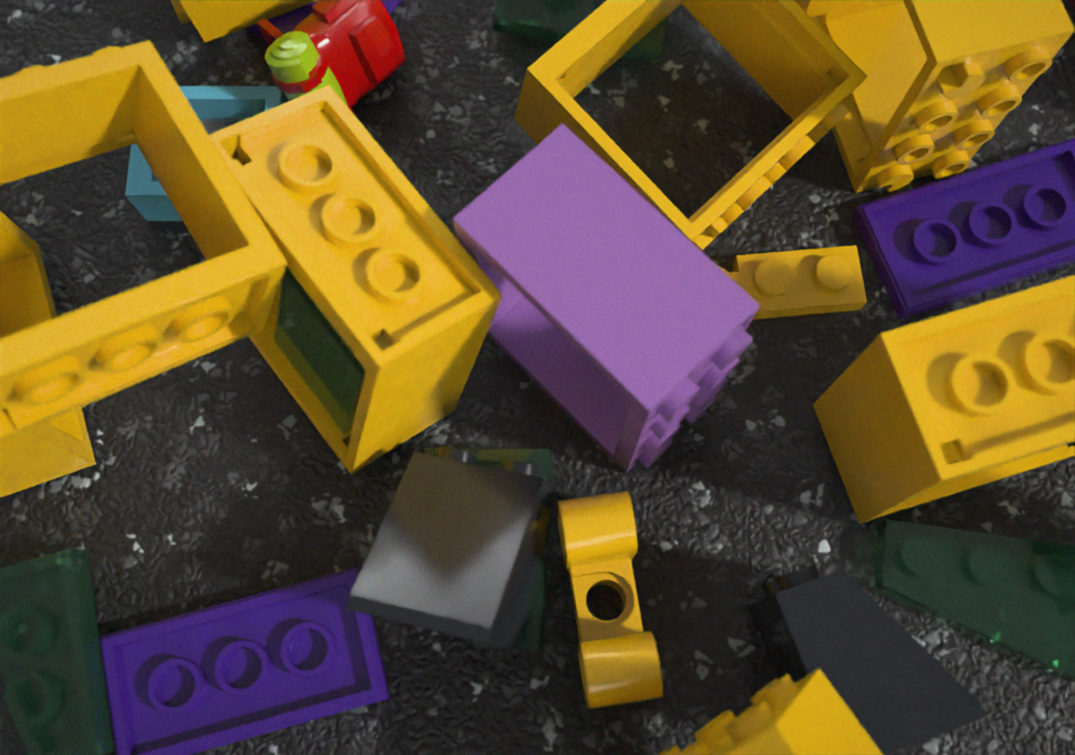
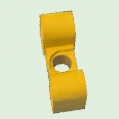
[557,491,663,709]

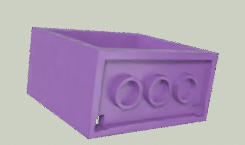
[453,123,760,473]

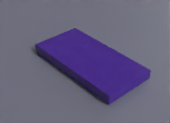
[852,138,1075,320]
[98,567,391,755]

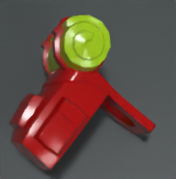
[257,0,406,114]

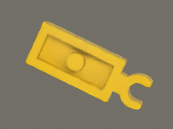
[718,245,867,320]

